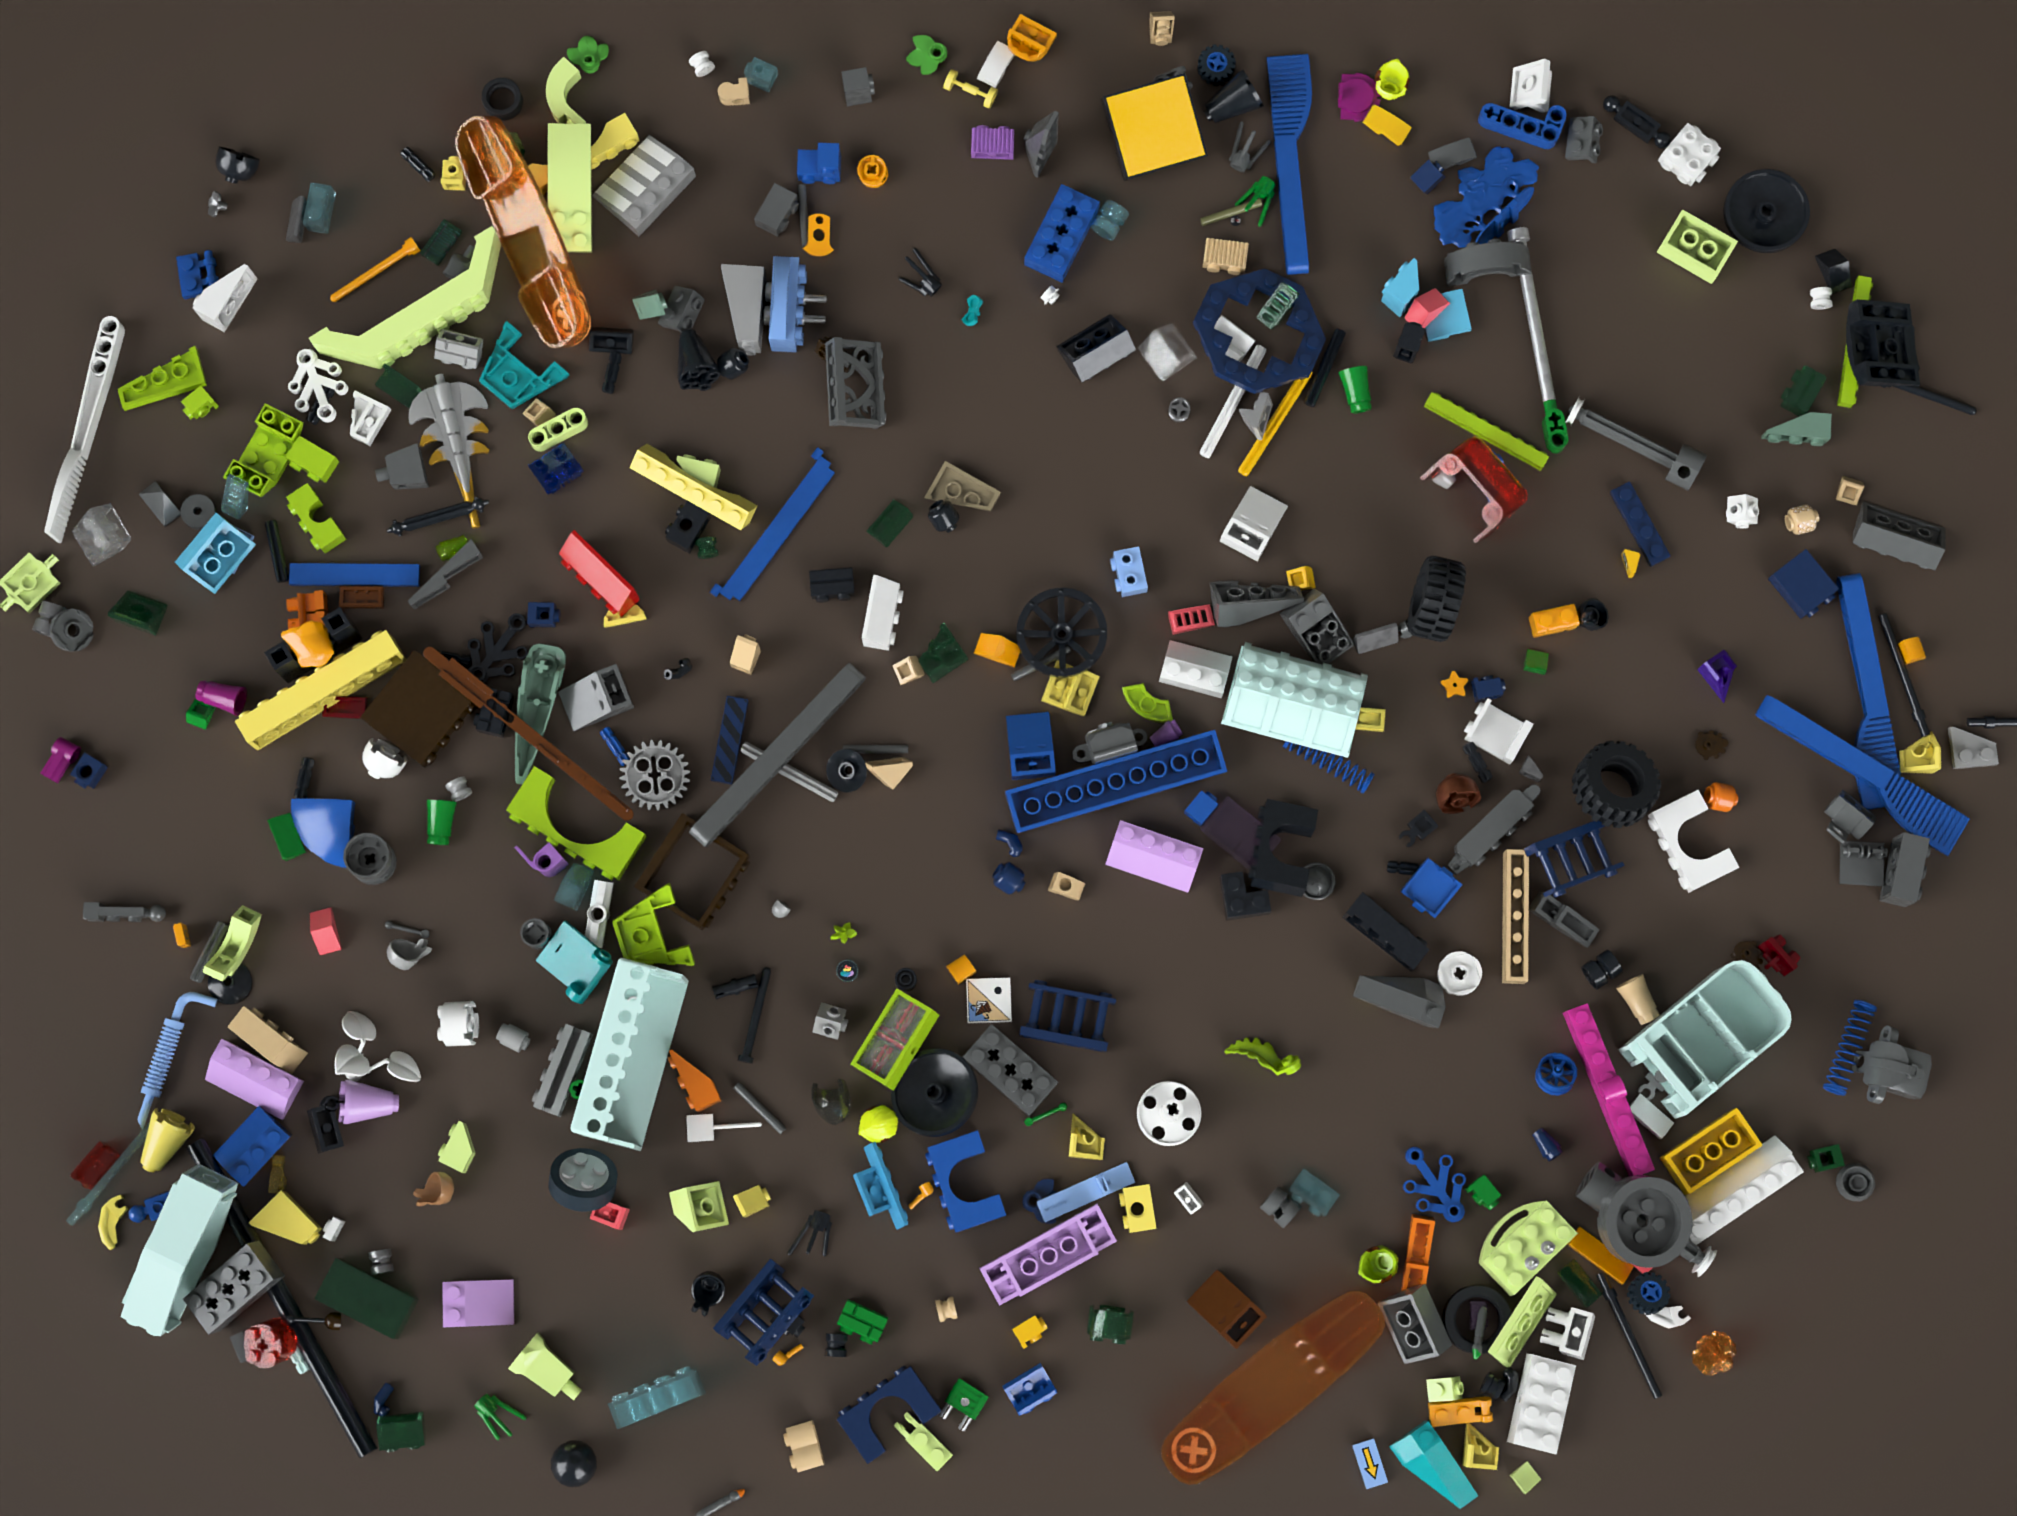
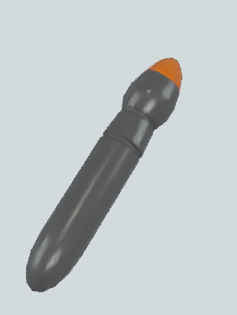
[696,1489,745,1516]

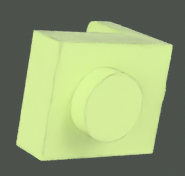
[1426,1376,1464,1402]

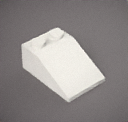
[193,264,257,332]

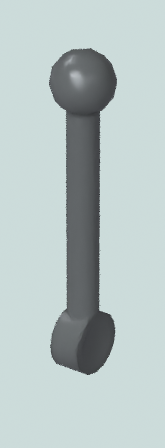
[385,921,430,939]

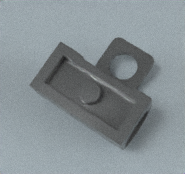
[1824,789,1877,843]

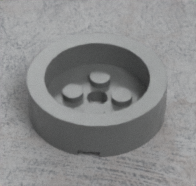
[1597,1175,1692,1268]

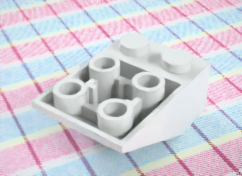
[1220,486,1288,562]

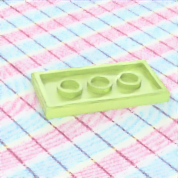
[1488,1276,1557,1368]

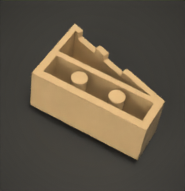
[228,1006,308,1074]

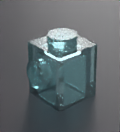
[744,57,778,93]

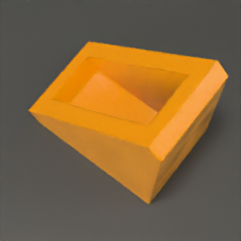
[974,633,1020,668]

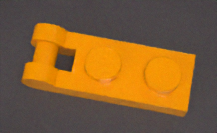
[1428,1396,1493,1427]

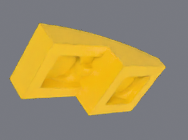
[1362,105,1412,146]

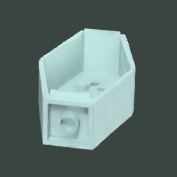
[121,1164,238,1336]

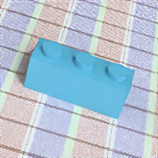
[175,512,256,594]

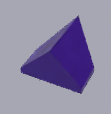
[1697,650,1737,703]

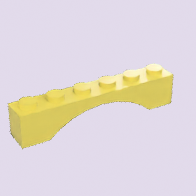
[514,113,640,201]
[630,444,758,530]

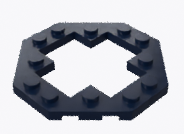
[1193,268,1326,394]

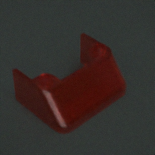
[1420,437,1528,543]

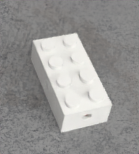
[1507,1353,1576,1455]

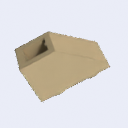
[730,634,761,675]

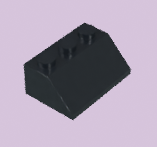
[1056,314,1136,382]

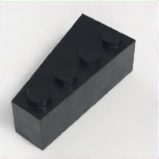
[1342,892,1430,972]

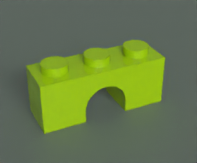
[286,483,347,554]

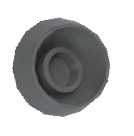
[1303,862,1336,900]
[1836,1163,1875,1202]

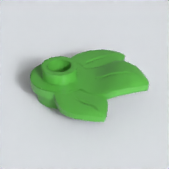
[567,35,609,73]
[906,35,947,75]

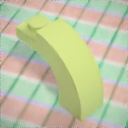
[546,57,586,124]
[203,905,262,982]

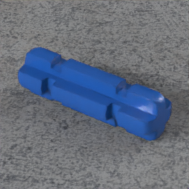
[600,727,630,766]

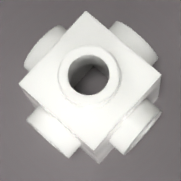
[1726,494,1759,528]

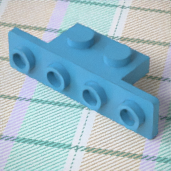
[853,1142,908,1229]

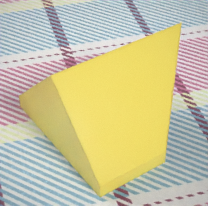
[1899,731,1941,774]
[1069,1114,1105,1160]
[1462,1423,1499,1470]

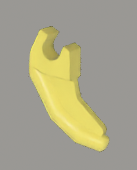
[98,1194,128,1250]

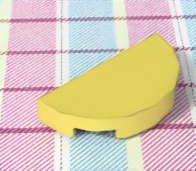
[604,604,647,628]

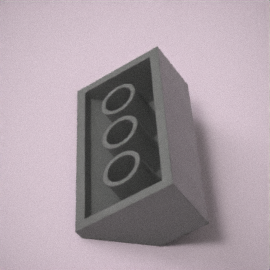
[1853,501,1946,570]

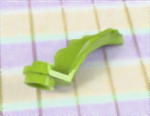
[1224,1038,1301,1076]

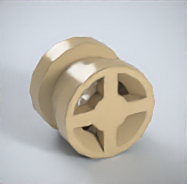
[935,1297,958,1322]

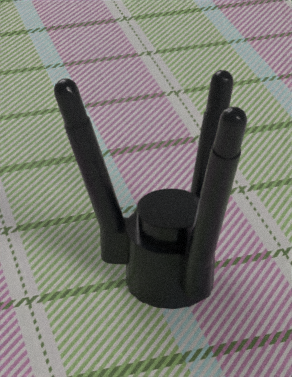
[899,248,942,297]
[787,1210,832,1256]

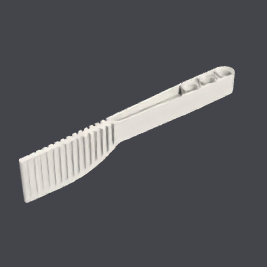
[44,316,125,543]

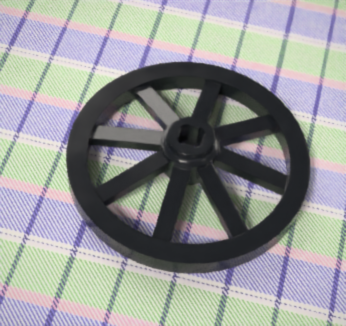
[1016,588,1107,678]

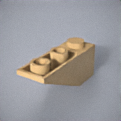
[1149,11,1175,46]

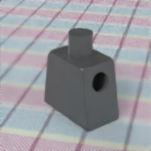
[375,444,429,490]

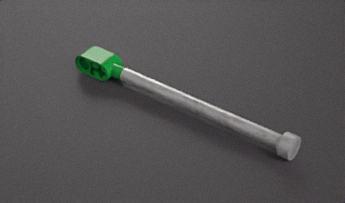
[1507,227,1568,453]

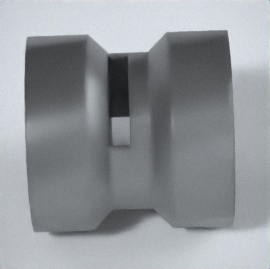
[368,1249,394,1275]

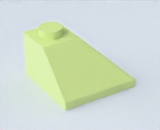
[669,1181,729,1232]

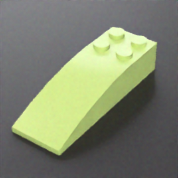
[548,123,592,253]

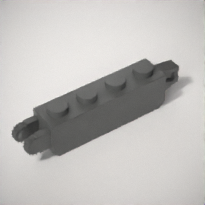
[1447,784,1541,875]

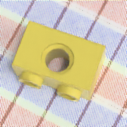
[1119,1184,1157,1233]

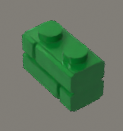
[837,1299,889,1345]

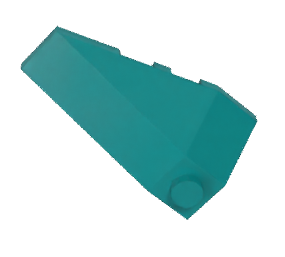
[1389,1420,1478,1509]

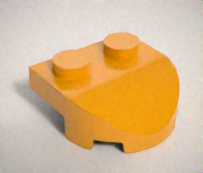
[1007,14,1057,61]

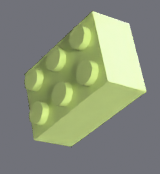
[1657,209,1738,284]

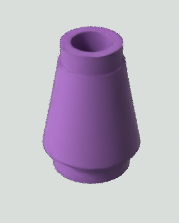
[1150,719,1183,747]

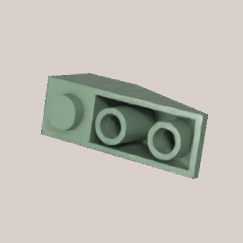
[632,289,668,320]
[1761,412,1832,446]

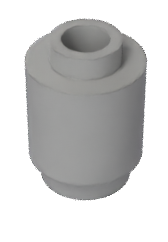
[496,1023,531,1053]

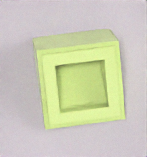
[1510,1461,1541,1494]

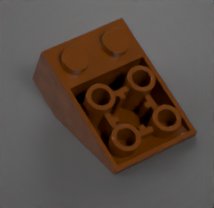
[1186,1270,1267,1349]

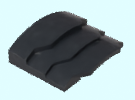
[1846,299,1920,387]

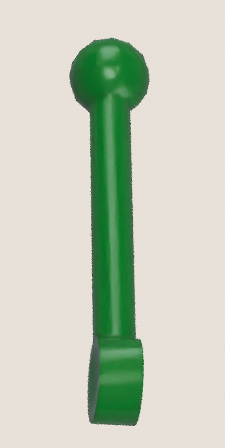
[1024,1102,1068,1126]

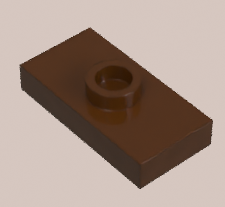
[339,586,384,609]

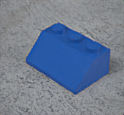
[213,1105,292,1187]

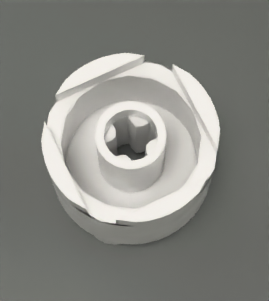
[437,1001,479,1046]

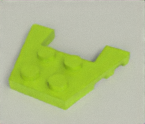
[612,883,695,966]

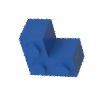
[797,143,841,184]

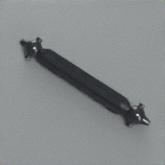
[387,496,489,537]

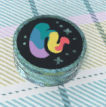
[836,960,859,982]

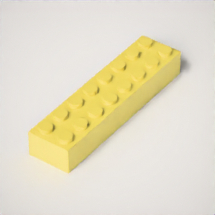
[235,630,406,751]

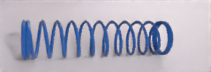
[1283,741,1375,794]
[1823,1000,1877,1096]

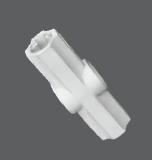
[585,880,614,948]

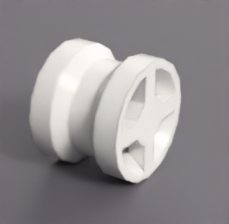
[689,51,715,77]
[1810,287,1833,310]

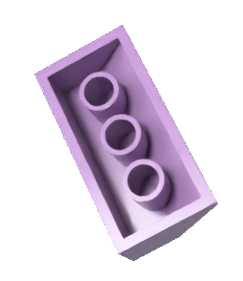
[1105,820,1203,893]
[205,1039,304,1120]

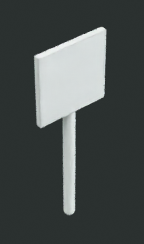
[686,1114,762,1142]

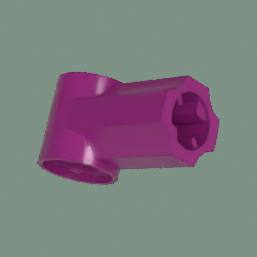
[40,737,81,783]

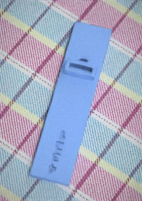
[1036,1162,1135,1222]

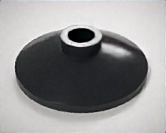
[826,749,868,792]
[208,964,252,1005]

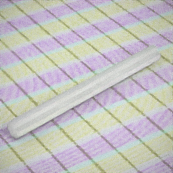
[1200,345,1266,458]

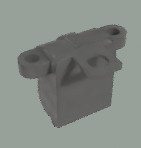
[1072,722,1147,765]
[1851,1025,1932,1104]

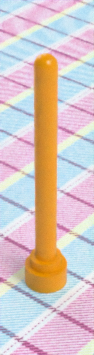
[330,237,421,302]

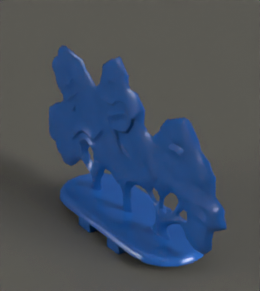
[1434,147,1539,248]

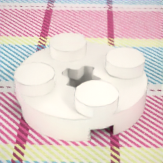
[1437,951,1482,996]

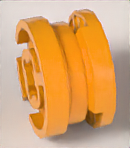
[857,155,888,188]

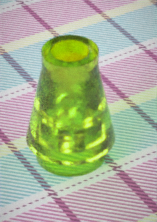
[435,535,467,562]

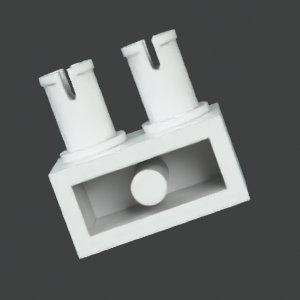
[1540,1307,1595,1360]

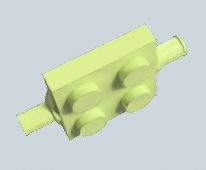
[0,552,61,614]

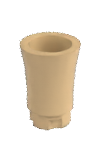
[1616,974,1660,1025]

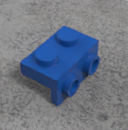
[1002,1363,1057,1416]

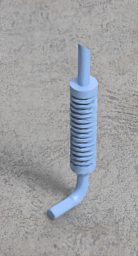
[137,992,218,1130]

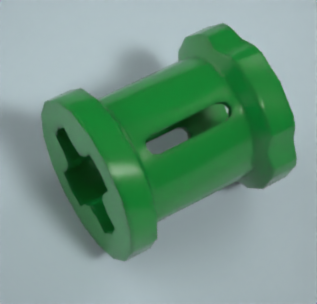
[569,1080,584,1100]

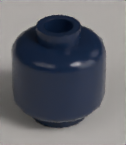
[992,862,1026,895]

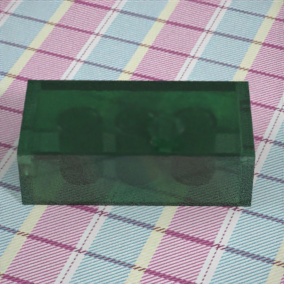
[314,1258,419,1339]

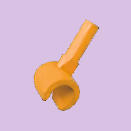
[908,1182,934,1210]
[772,1343,803,1366]

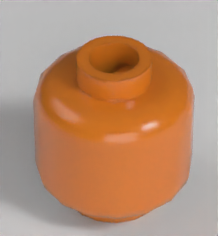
[1704,782,1738,812]

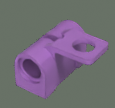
[514,843,569,877]

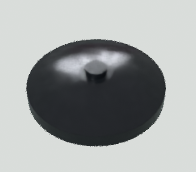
[1723,169,1810,253]
[891,1048,978,1137]

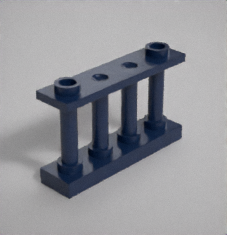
[1524,821,1625,898]
[1020,980,1116,1053]
[713,1259,814,1366]

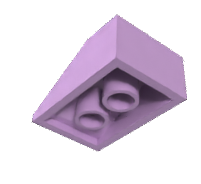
[443,1279,514,1327]

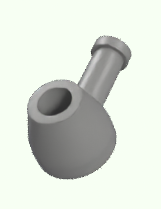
[1432,451,1465,489]

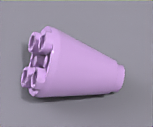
[338,1080,399,1124]

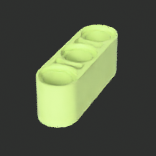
[528,408,588,452]

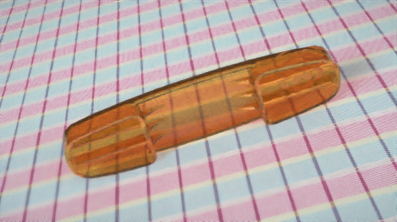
[455,116,591,348]
[1161,1291,1385,1485]

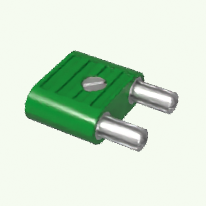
[939,1378,989,1431]

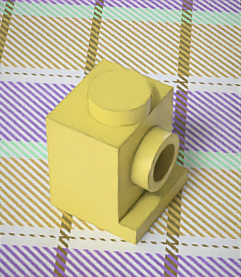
[441,156,467,190]

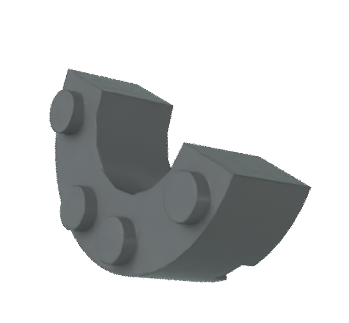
[1444,239,1532,287]

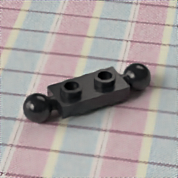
[1603,95,1672,149]

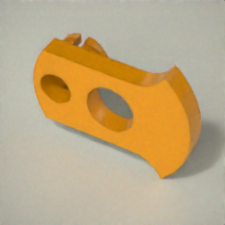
[802,214,834,257]

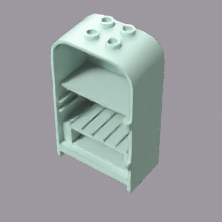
[1618,960,1792,1119]

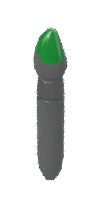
[1472,1306,1487,1360]

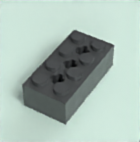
[962,1024,1058,1117]
[183,1241,285,1335]

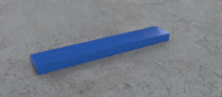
[289,563,420,587]

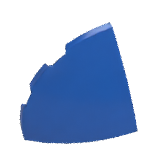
[291,799,355,868]

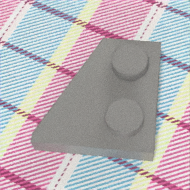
[1948,727,1999,769]

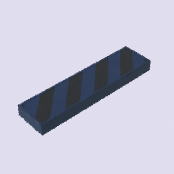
[711,696,749,785]

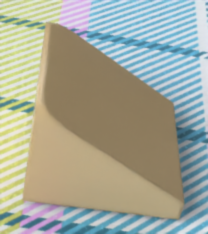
[523,398,556,426]
[1836,476,1864,506]
[892,656,925,685]

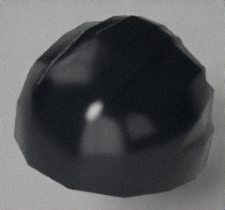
[1577,598,1609,631]
[691,1271,726,1317]

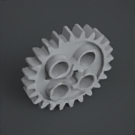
[619,740,690,811]

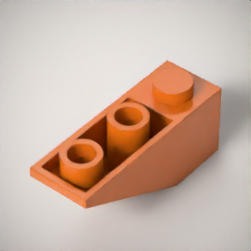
[667,1049,722,1112]

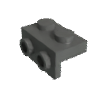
[1565,116,1603,163]
[658,286,705,333]

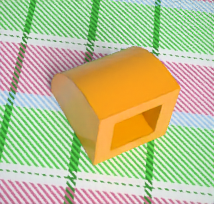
[1898,637,1926,665]
[946,954,976,985]

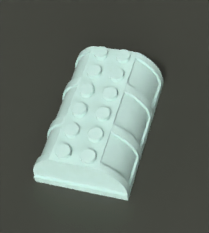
[1221,642,1368,758]

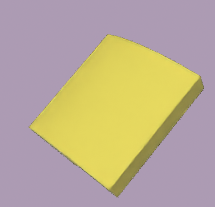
[1041,660,1100,716]

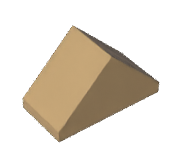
[865,757,913,789]

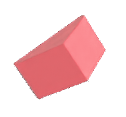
[1405,288,1450,328]
[310,907,342,955]
[590,1202,630,1230]

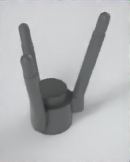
[1229,121,1271,172]

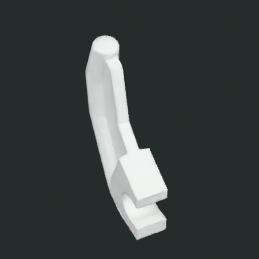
[1644,1296,1691,1329]

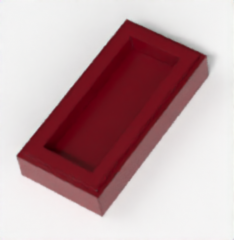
[322,696,368,719]

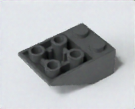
[1279,589,1355,664]
[558,664,635,732]

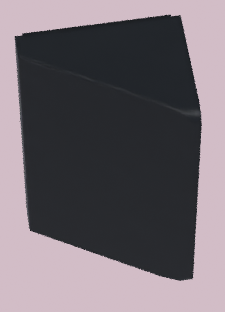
[589,327,634,354]

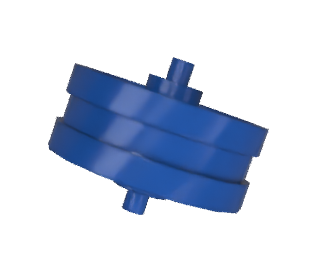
[1535,1053,1577,1096]

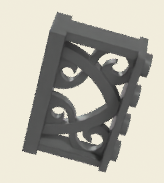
[825,337,886,429]

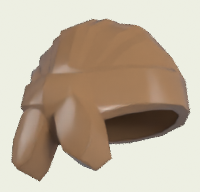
[413,1172,454,1206]

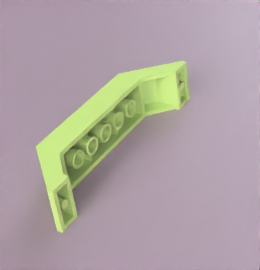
[309,226,501,369]

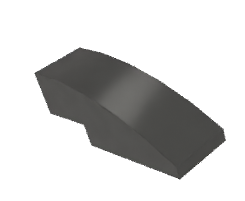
[1529,891,1600,948]

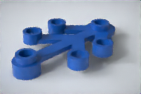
[1403,1147,1466,1222]

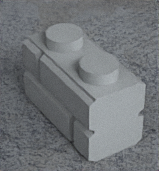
[434,329,483,369]

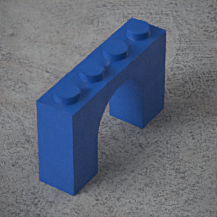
[925,1130,1006,1233]

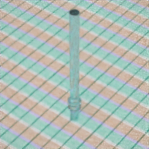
[66,1121,150,1226]

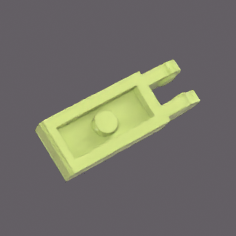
[894,1412,953,1471]

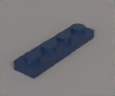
[1610,481,1671,567]

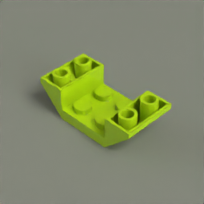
[223,403,303,497]

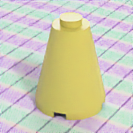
[140,1108,195,1173]

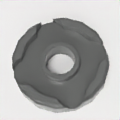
[49,608,94,652]

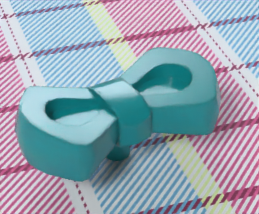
[961,295,983,327]

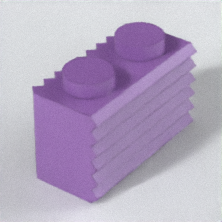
[971,125,1014,160]

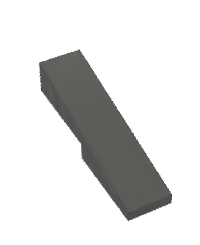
[408,539,484,610]

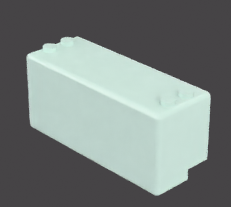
[571,958,689,1151]

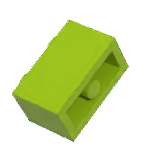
[285,436,339,483]

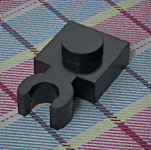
[1398,810,1438,848]

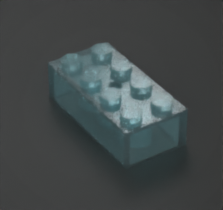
[608,1366,706,1429]

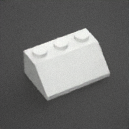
[862,575,904,651]
[1159,640,1232,698]

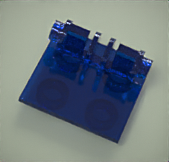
[528,442,584,495]

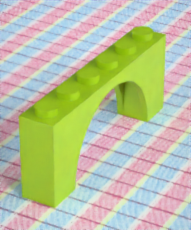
[506,766,647,881]

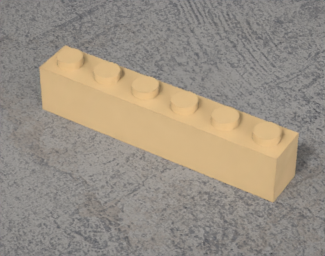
[1502,849,1529,984]

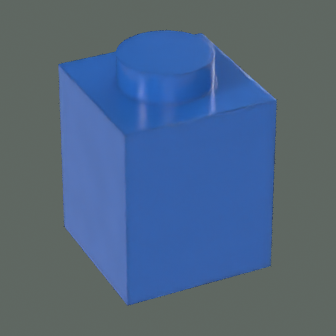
[1184,790,1218,827]

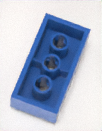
[1024,184,1100,283]

